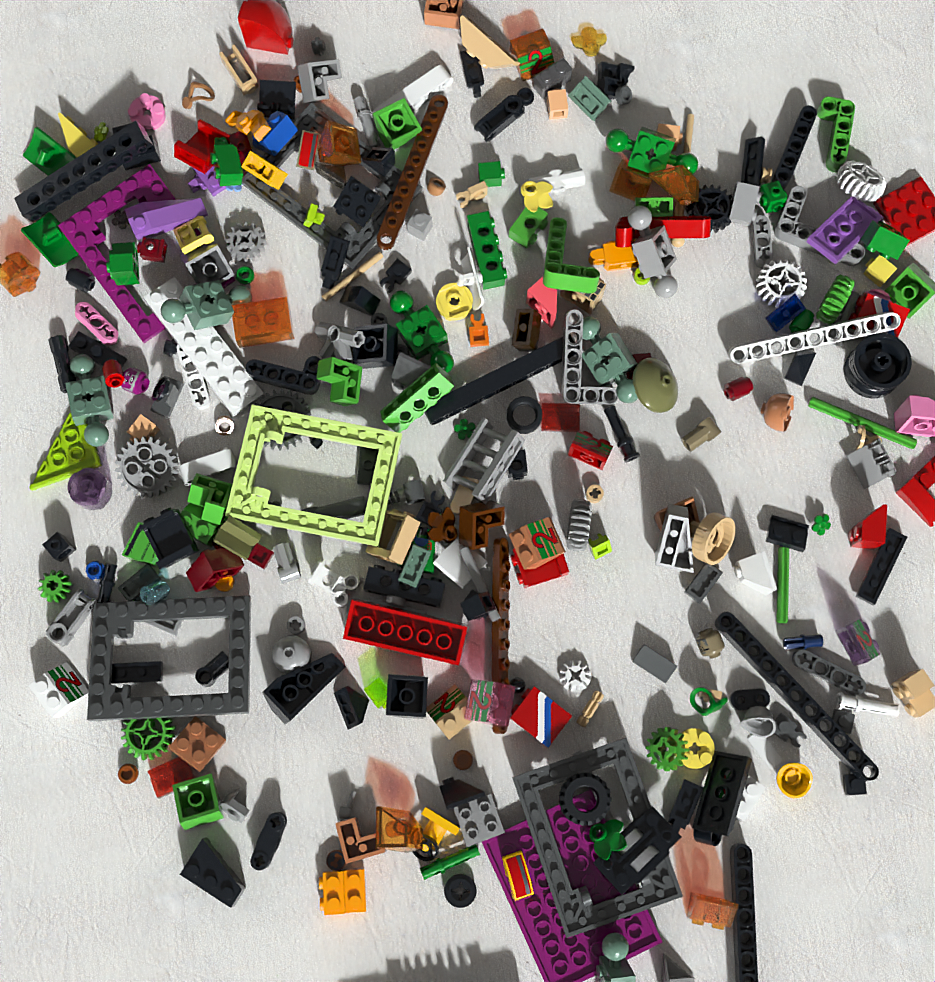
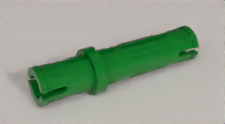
[420,844,480,880]

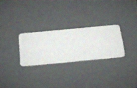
[748,734,783,770]

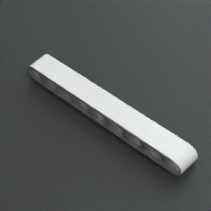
[729,312,901,364]

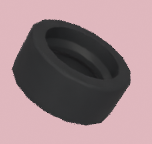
[506,396,542,434]

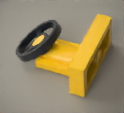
[411,807,460,861]

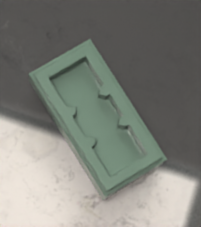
[398,544,431,588]

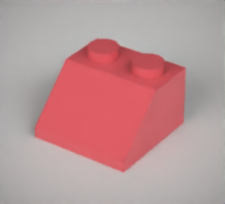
[526,277,557,329]

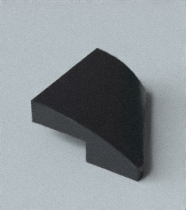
[597,62,635,99]

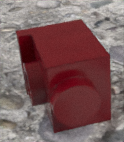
[137,237,168,263]

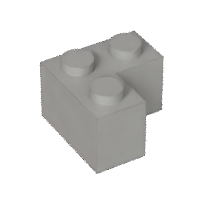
[297,59,342,103]

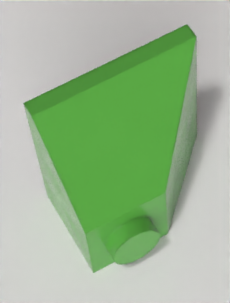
[372,98,422,150]

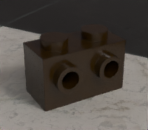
[512,309,542,352]

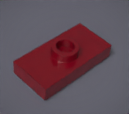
[229,131,253,166]

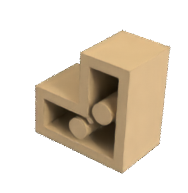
[891,669,935,718]

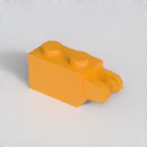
[588,240,639,271]

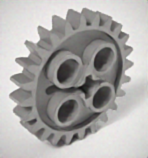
[115,436,179,498]

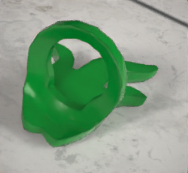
[690,687,728,716]

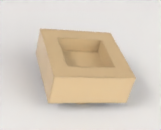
[698,689,722,703]

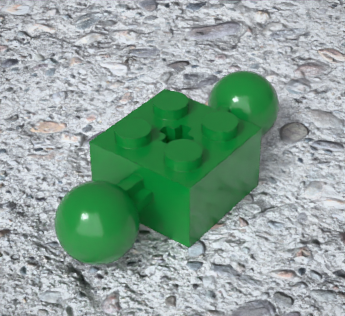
[605,127,698,178]
[390,290,454,373]

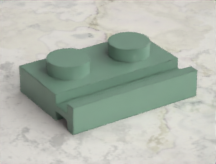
[568,76,612,121]

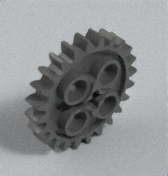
[254,389,312,451]

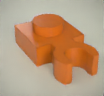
[469,313,489,347]

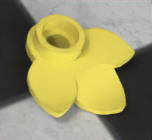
[521,181,553,212]

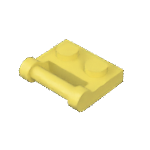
[173,216,214,254]

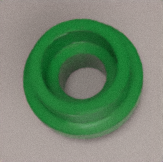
[236,266,254,285]

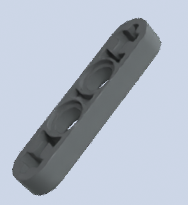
[792,650,866,695]

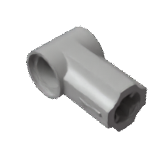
[273,542,301,584]

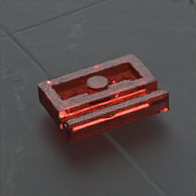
[541,403,580,432]
[148,757,195,799]

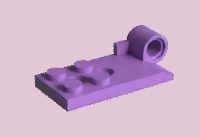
[806,197,884,265]

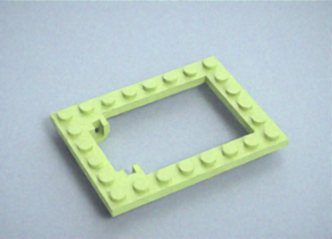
[225,405,403,547]

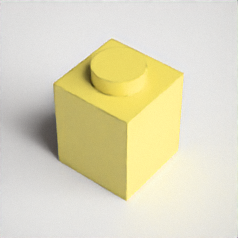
[863,255,897,287]

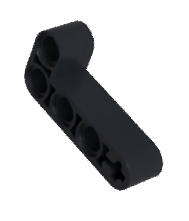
[245,356,321,395]

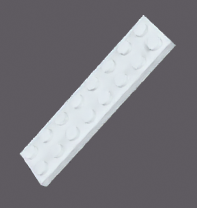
[143,277,264,417]

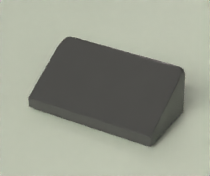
[632,644,677,684]

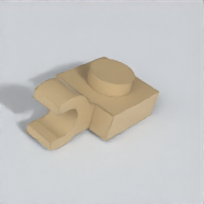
[456,181,487,208]

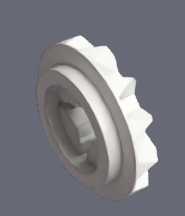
[559,660,591,692]

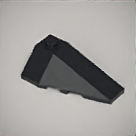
[262,653,346,724]

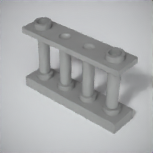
[443,417,525,505]

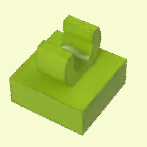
[303,203,325,228]
[588,533,612,560]

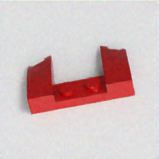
[896,456,935,527]

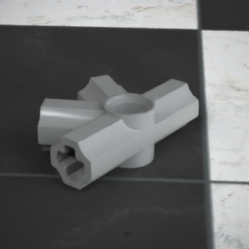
[315,322,365,363]

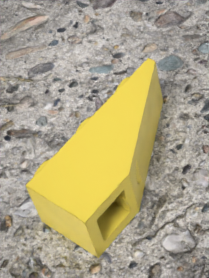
[58,112,98,158]

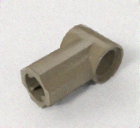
[681,417,722,452]

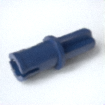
[782,634,824,650]

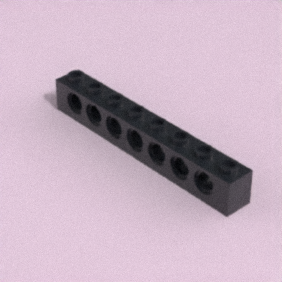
[14,120,153,222]

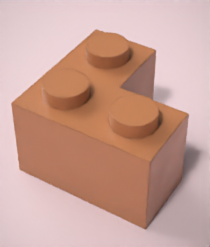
[424,0,465,29]
[335,817,387,864]

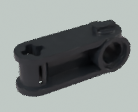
[474,95,525,142]

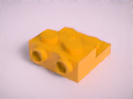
[319,869,367,915]

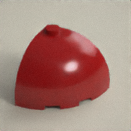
[238,0,293,55]

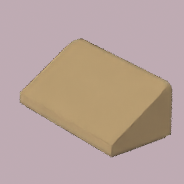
[450,476,480,515]

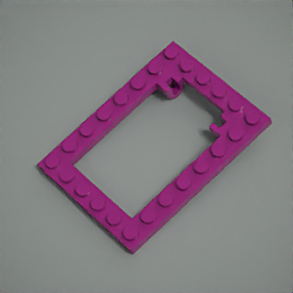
[58,164,236,343]

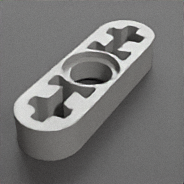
[751,215,773,269]

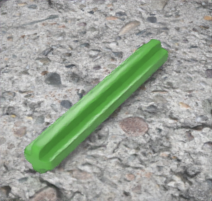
[776,547,789,624]

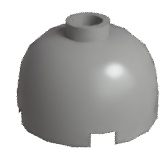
[272,635,312,674]

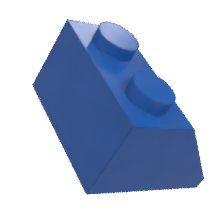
[252,111,298,157]

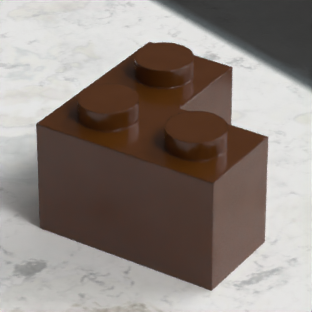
[459,500,505,550]

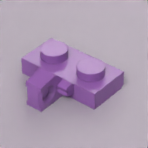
[188,166,226,197]

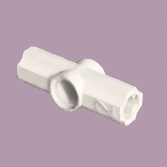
[528,168,585,194]

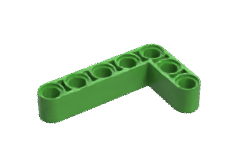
[542,217,600,293]

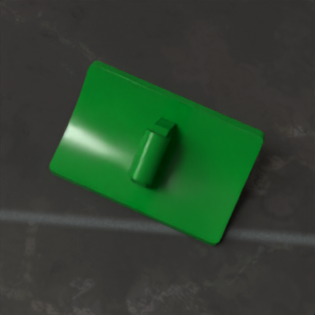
[23,127,76,176]
[21,212,79,267]

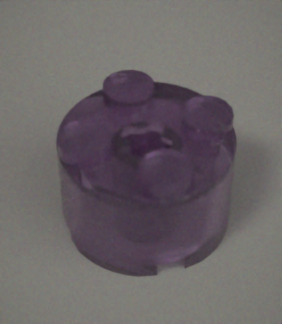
[67,468,112,510]

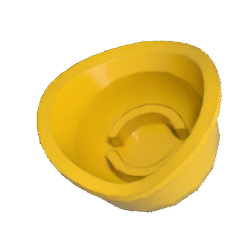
[776,763,813,798]

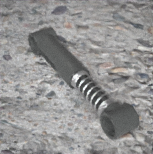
[301,480,426,520]

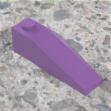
[125,198,208,242]

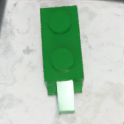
[210,137,243,186]

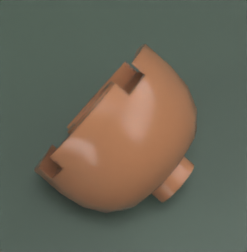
[761,393,794,432]

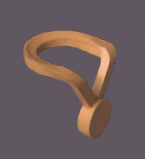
[182,82,215,109]

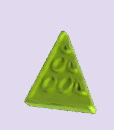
[29,413,102,491]

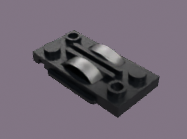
[593,806,682,895]

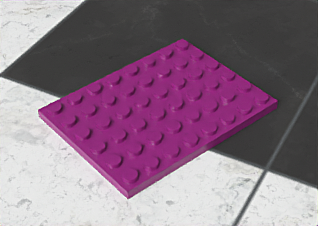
[482,789,663,982]

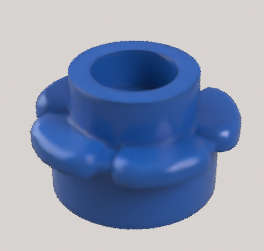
[86,561,105,580]

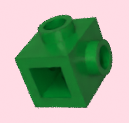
[759,181,787,213]

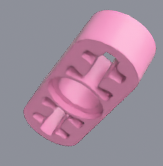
[75,302,118,345]

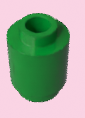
[789,308,815,333]

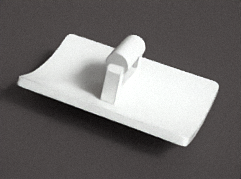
[457,246,484,311]

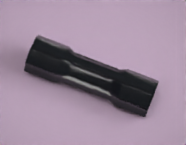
[48,335,76,393]

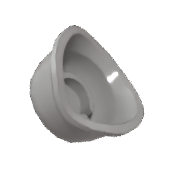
[740,706,776,738]

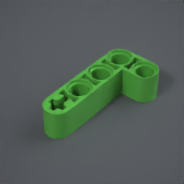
[817,96,855,172]

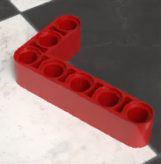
[615,216,711,248]

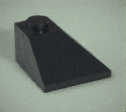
[439,777,486,810]

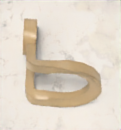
[856,425,882,450]

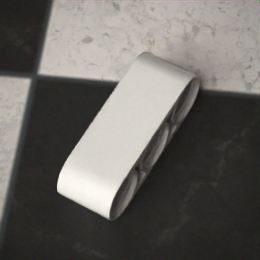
[179,449,237,486]

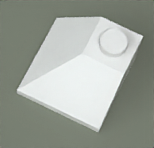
[734,551,777,595]

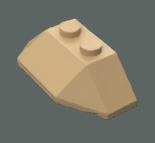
[460,15,520,69]

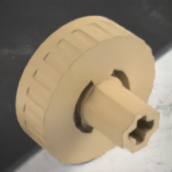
[689,512,735,565]

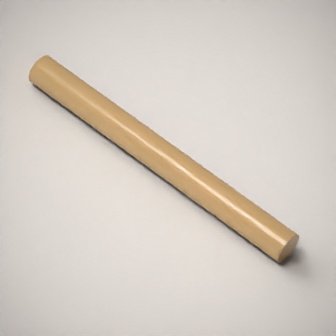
[322,251,383,302]

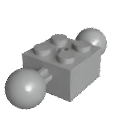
[628,205,678,298]

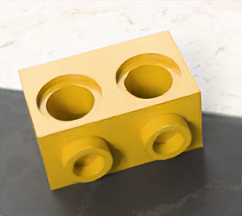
[241,151,288,190]

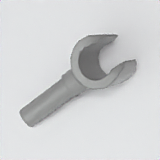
[339,791,356,819]

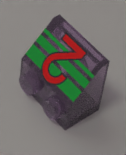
[835,619,880,666]

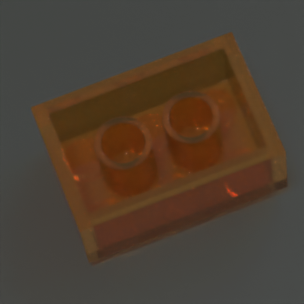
[231,297,295,348]

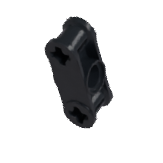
[250,812,287,871]

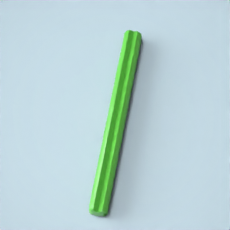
[808,397,917,449]

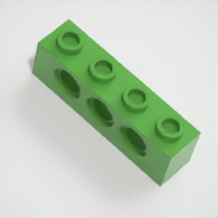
[380,363,454,433]

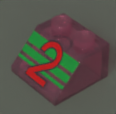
[464,679,516,727]

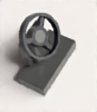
[150,376,184,418]

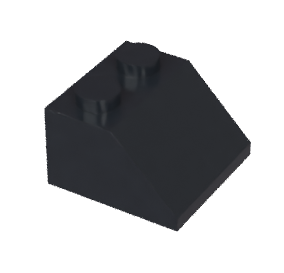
[386,674,428,719]

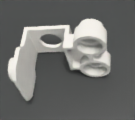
[308,559,359,607]

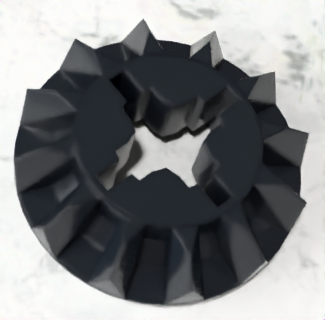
[444,874,477,908]

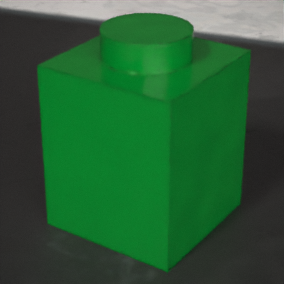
[478,161,505,187]

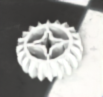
[836,160,887,202]
[756,258,807,309]

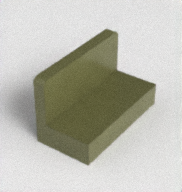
[213,515,262,560]

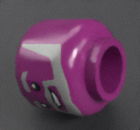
[121,367,150,395]

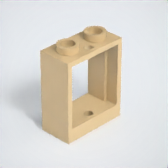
[365,509,421,565]

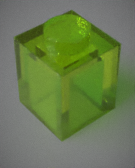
[363,677,387,710]

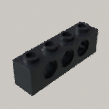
[363,565,445,608]

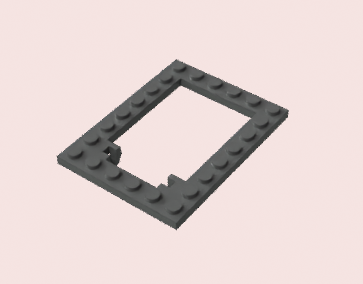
[242,103,423,270]
[87,595,251,721]
[512,738,683,938]

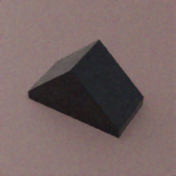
[362,147,395,177]
[339,286,381,316]

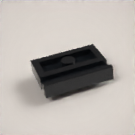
[765,515,809,552]

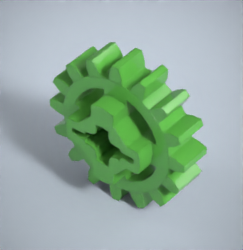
[645,727,689,771]

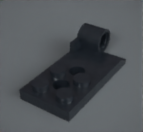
[692,751,752,846]

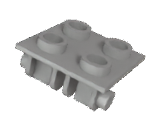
[846,438,897,489]
[453,794,505,847]

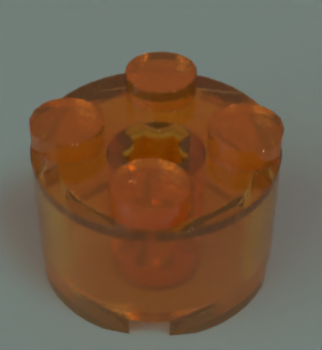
[0,252,41,297]

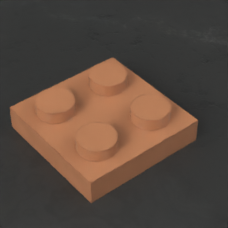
[169,716,226,772]

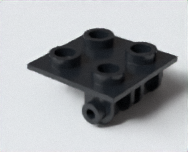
[257,80,296,119]
[333,176,381,228]

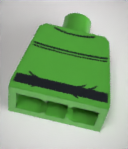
[122,522,159,566]

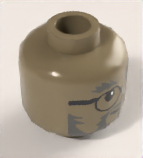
[696,628,725,659]

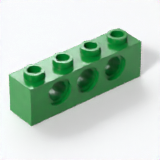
[467,211,508,290]

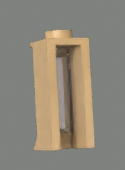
[219,44,259,96]

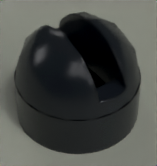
[510,677,526,694]

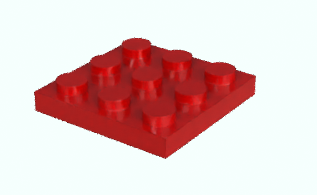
[873,176,935,246]

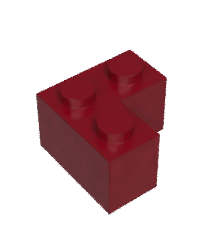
[186,547,244,592]

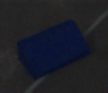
[765,294,806,333]

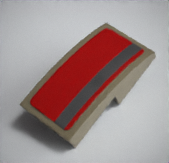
[296,130,320,170]

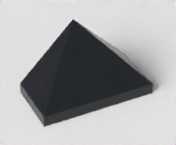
[784,349,816,386]
[334,686,369,730]

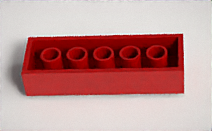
[343,598,469,666]

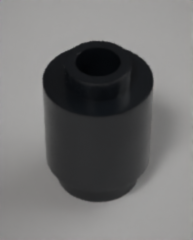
[65,268,95,293]

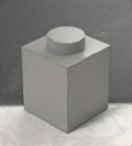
[407,209,433,241]

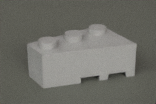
[655,504,694,573]

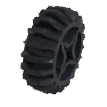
[685,184,733,233]

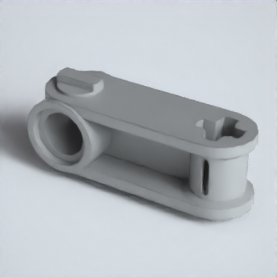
[46,589,97,647]

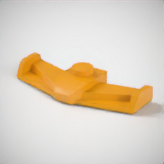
[225,110,271,142]

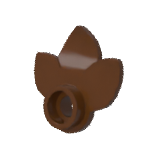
[428,507,457,543]

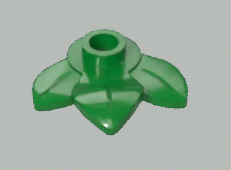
[589,819,627,860]

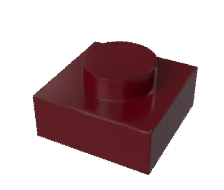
[247,543,274,570]

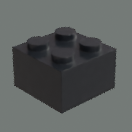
[353,324,398,369]

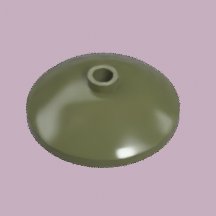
[633,358,678,413]

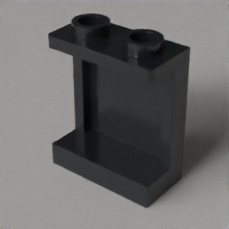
[139,507,199,569]

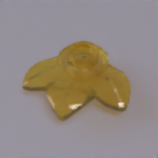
[571,26,607,57]

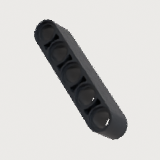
[772,105,817,190]

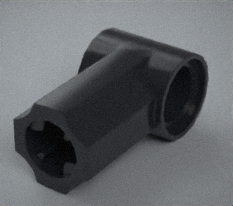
[195,651,229,687]

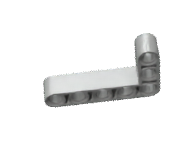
[774,186,865,266]
[561,310,618,404]

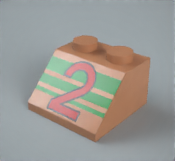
[509,517,566,569]

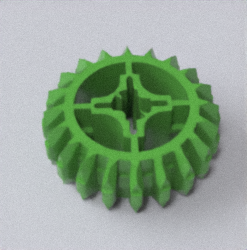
[816,274,855,324]
[121,718,175,760]

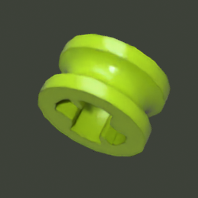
[634,267,650,285]

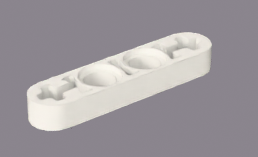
[176,344,211,410]

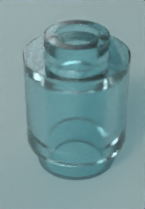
[140,581,170,605]

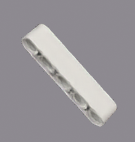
[372,65,453,114]

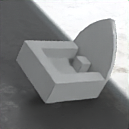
[220,789,250,823]

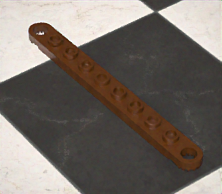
[377,95,448,250]
[491,537,510,734]

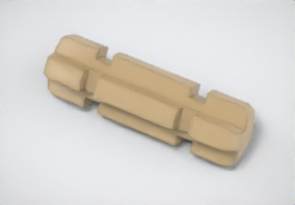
[576,690,604,727]

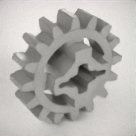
[225,222,267,262]

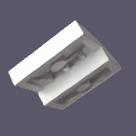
[433,537,487,589]

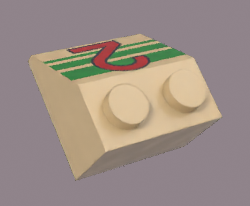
[426,684,480,740]

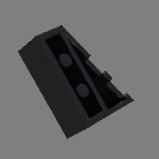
[179,837,246,908]

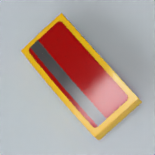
[502,851,534,901]

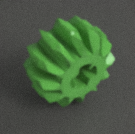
[38,570,73,603]

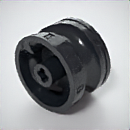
[844,333,912,399]

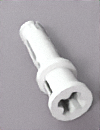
[836,692,899,717]

